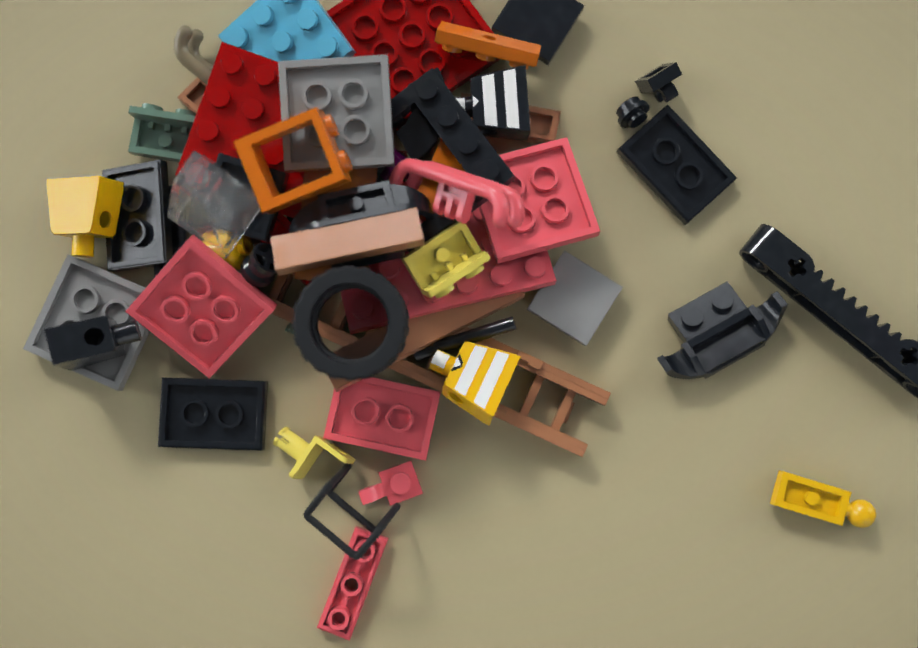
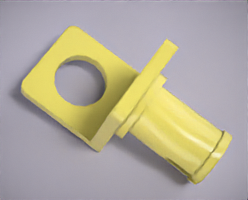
[273,426,356,479]

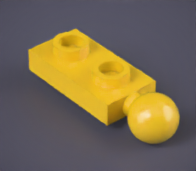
[770,470,876,528]

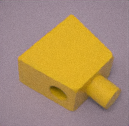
[47,176,124,258]

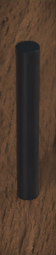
[414,316,517,361]

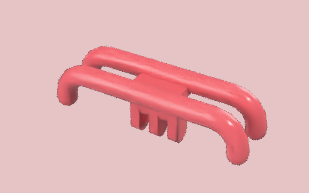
[389,158,525,228]

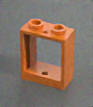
[233,107,353,214]

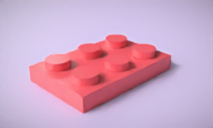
[323,377,441,461]

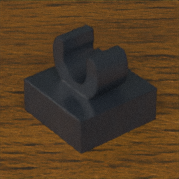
[635,62,682,103]

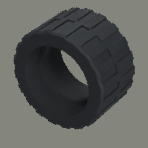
[292,266,410,381]

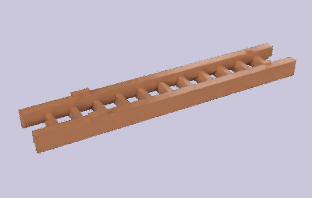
[241,237,611,457]

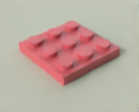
[479,137,600,264]
[125,234,277,379]

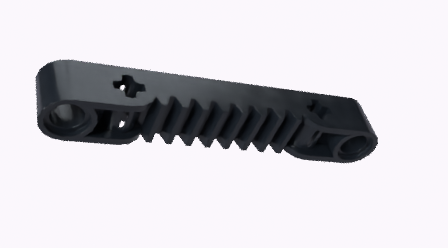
[739,224,918,398]

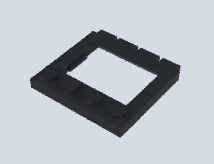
[377,68,516,254]

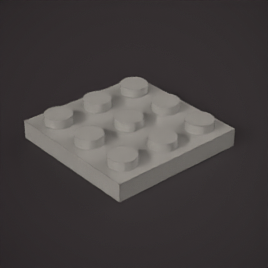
[278,55,395,173]
[23,254,150,391]

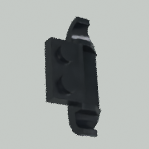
[289,180,434,268]
[657,281,788,379]

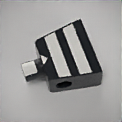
[455,65,530,141]

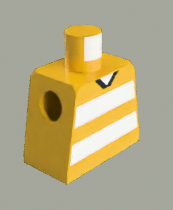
[429,341,520,425]

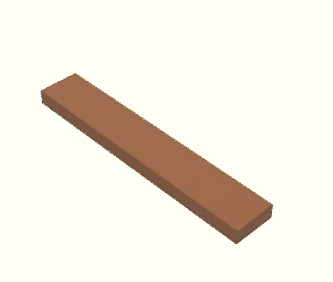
[328,291,525,392]

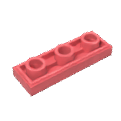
[317,526,389,641]

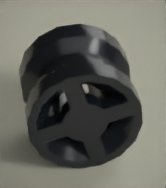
[240,242,278,288]

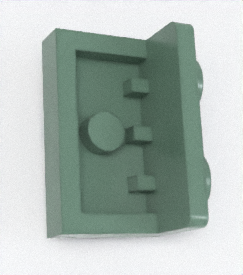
[128,103,196,162]

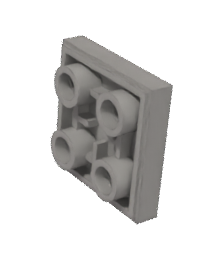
[527,251,623,346]

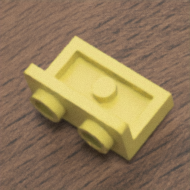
[401,222,491,298]

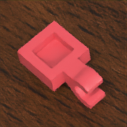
[358,460,423,506]

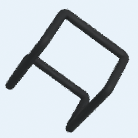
[304,464,401,560]

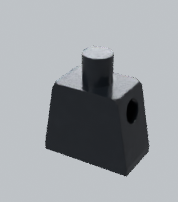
[44,316,142,371]

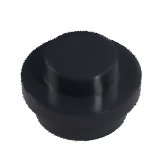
[616,96,650,128]

